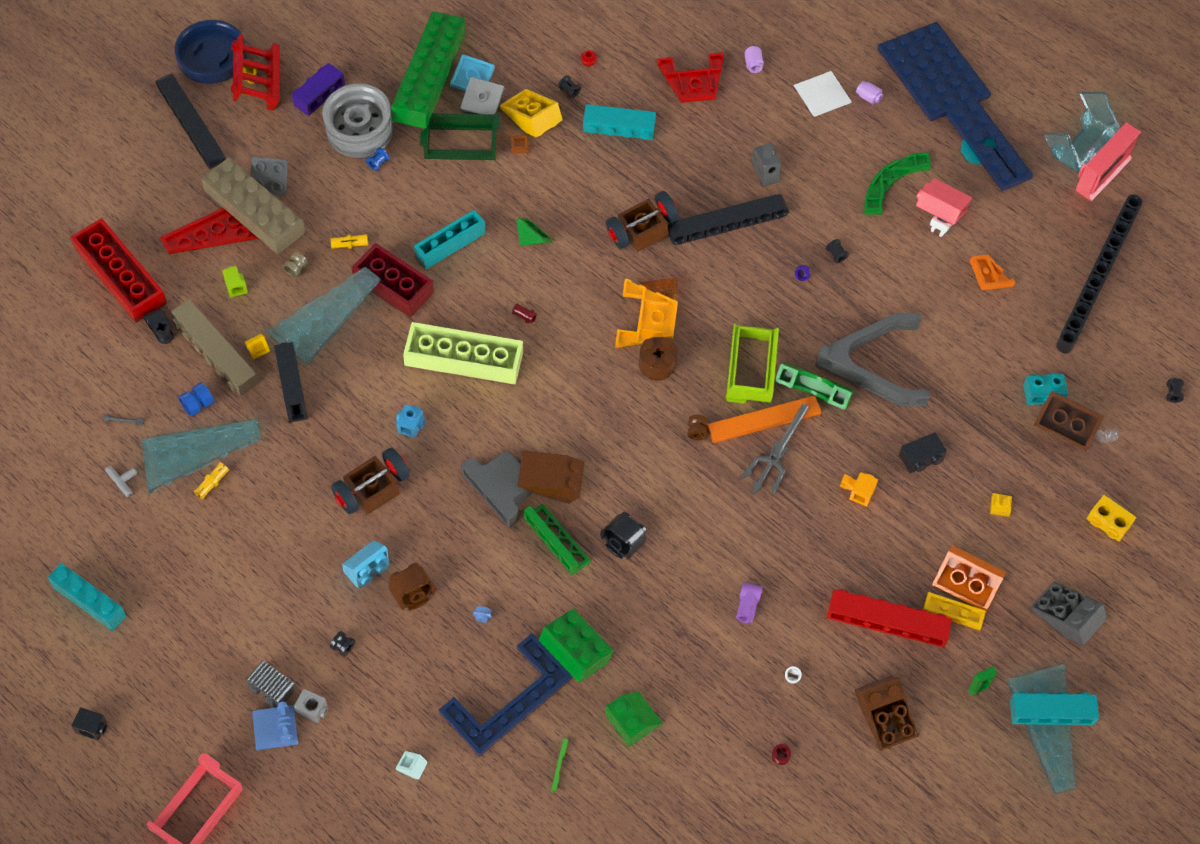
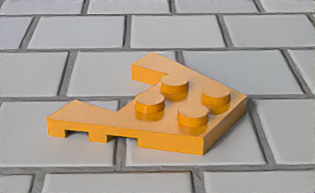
[615,279,678,348]

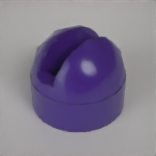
[795,265,810,281]

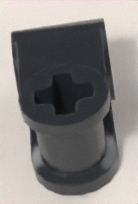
[143,307,174,344]

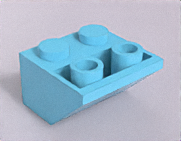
[342,540,390,589]

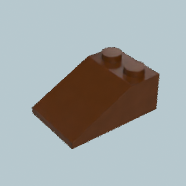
[517,450,585,504]

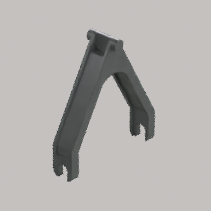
[815,313,930,406]

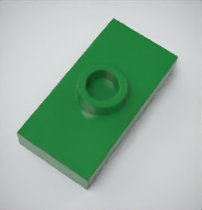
[968,666,997,696]

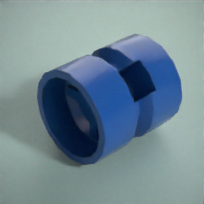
[178,382,215,417]

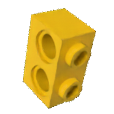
[1087,495,1137,541]

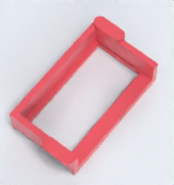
[1076,122,1141,201]
[147,753,243,844]

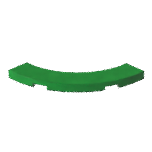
[864,152,931,215]

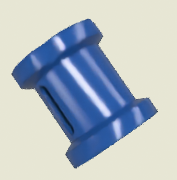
[366,147,390,171]

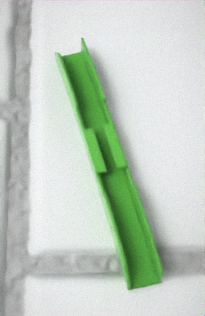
[551,738,568,792]

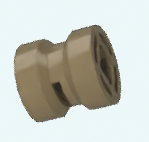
[282,252,308,278]

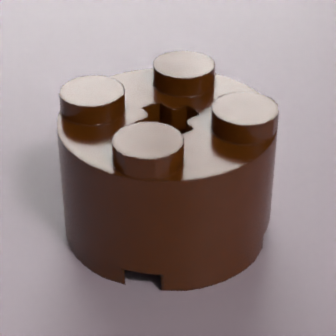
[639,337,678,381]
[389,563,436,610]

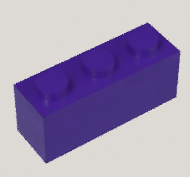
[292,63,345,116]

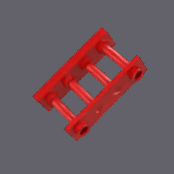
[231,34,280,111]

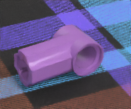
[736,582,763,623]

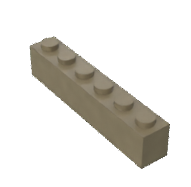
[171,299,259,396]

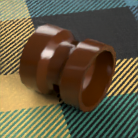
[688,415,708,440]

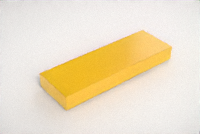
[923,592,986,631]

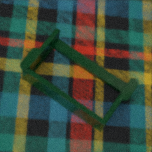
[420,113,500,160]

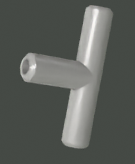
[105,466,137,497]

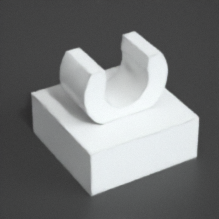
[930,216,952,237]

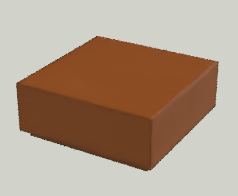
[510,135,529,154]

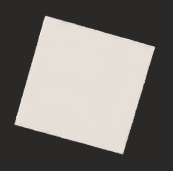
[794,71,852,117]

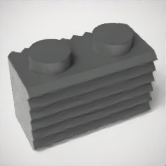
[246,660,296,707]

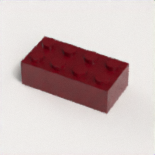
[351,243,434,318]

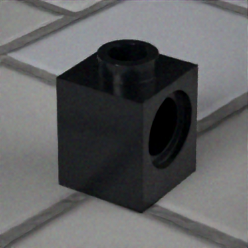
[71,707,107,741]

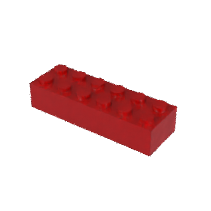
[70,218,167,323]

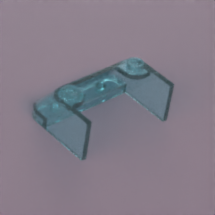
[1044,92,1120,174]

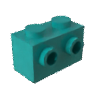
[1023,373,1068,405]

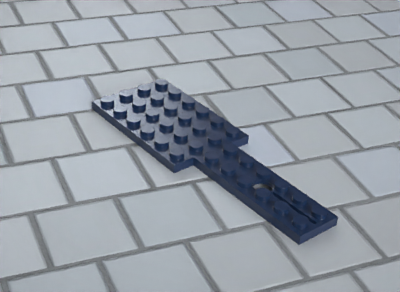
[878,22,1033,191]

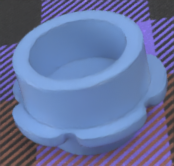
[473,606,492,623]

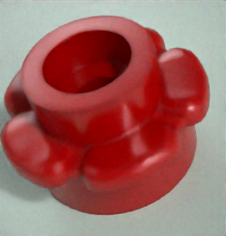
[580,50,597,67]

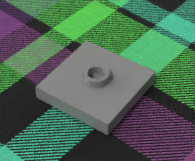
[460,77,505,114]

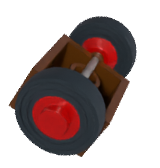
[606,191,679,252]
[331,448,410,515]

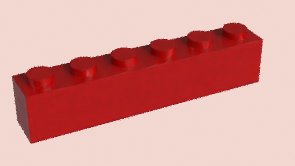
[826,589,952,648]

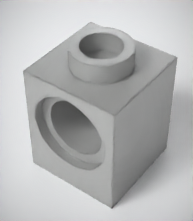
[294,689,328,723]

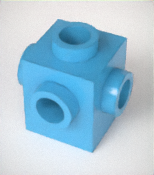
[396,405,426,438]

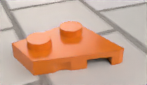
[969,255,1015,290]

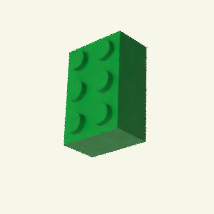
[539,608,614,683]

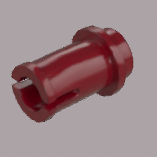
[512,303,537,323]

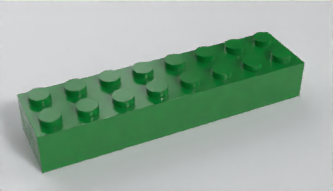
[391,11,465,129]

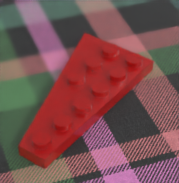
[160,208,259,254]

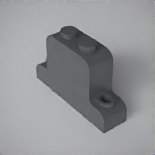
[461,452,533,528]

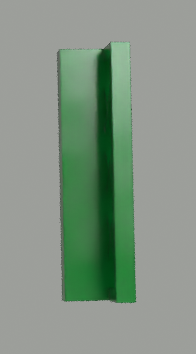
[524,504,591,575]

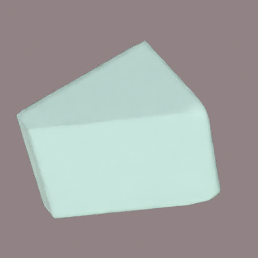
[396,751,427,779]

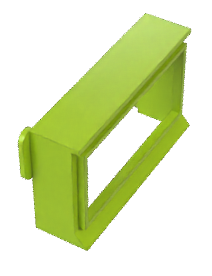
[726,323,779,404]

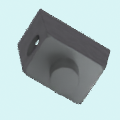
[751,143,781,187]

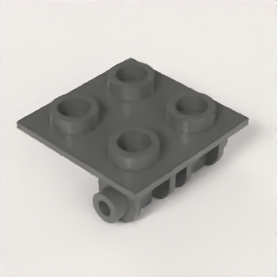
[251,156,288,196]

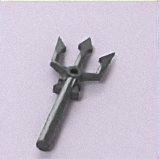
[739,404,809,497]

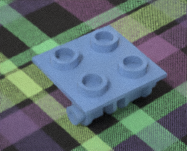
[252,702,298,751]

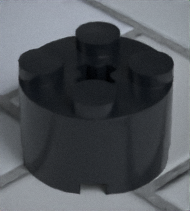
[600,512,647,560]

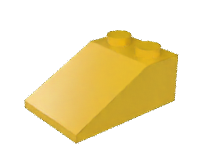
[499,89,563,137]

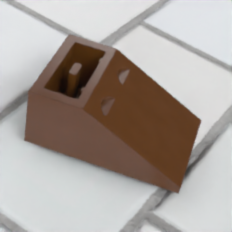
[855,676,919,751]

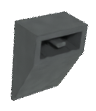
[1030,581,1107,646]

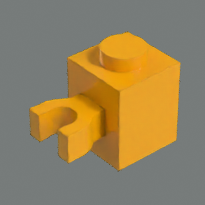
[840,472,878,507]

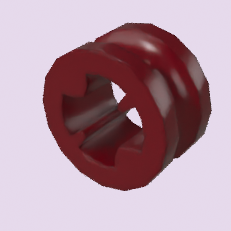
[772,744,791,765]

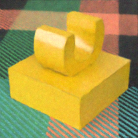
[245,333,270,360]
[990,493,1012,517]

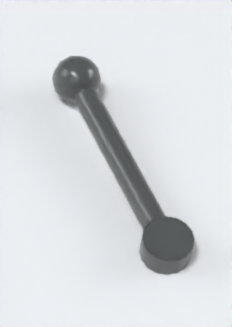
[104,414,144,426]

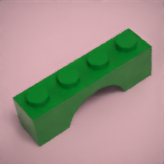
[774,362,854,410]

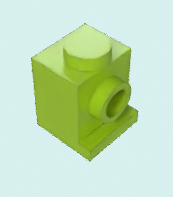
[222,266,248,298]

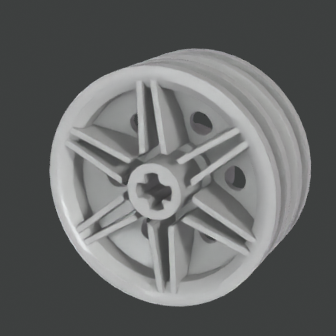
[322,84,394,158]

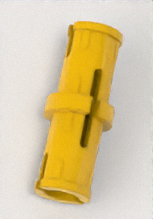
[330,234,369,249]
[194,462,229,499]

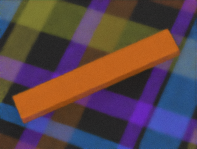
[707,395,821,443]

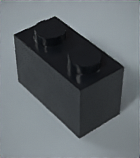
[899,432,947,473]

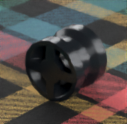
[330,631,355,657]

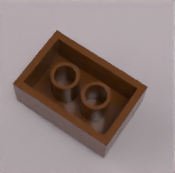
[1034,391,1104,451]

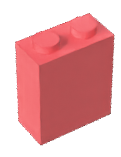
[916,178,972,225]

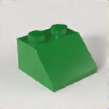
[605,691,663,747]

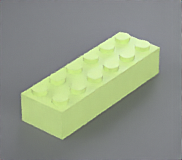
[403,322,523,385]

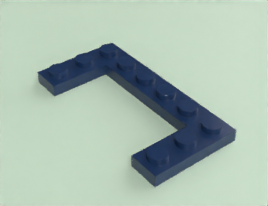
[439,633,573,757]

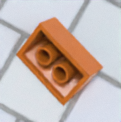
[932,545,1006,612]

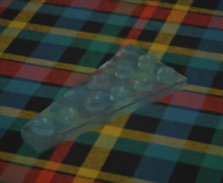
[265,267,380,365]
[142,419,261,494]
[1007,664,1075,795]

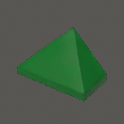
[517,218,553,246]

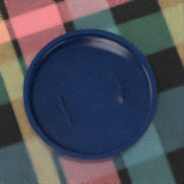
[175,20,247,84]

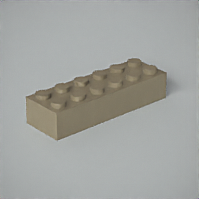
[201,157,305,255]

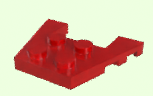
[657,52,724,103]

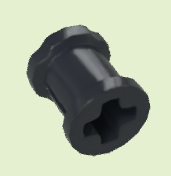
[558,75,581,98]
[826,239,849,263]
[1166,378,1184,403]

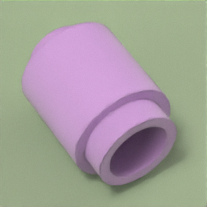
[744,46,764,73]
[856,81,883,105]

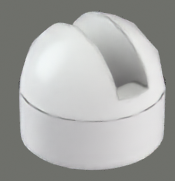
[785,667,802,684]

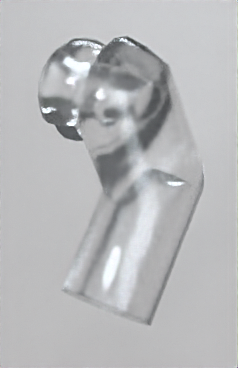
[1094,429,1119,443]

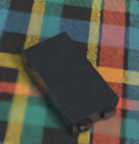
[274,342,308,423]

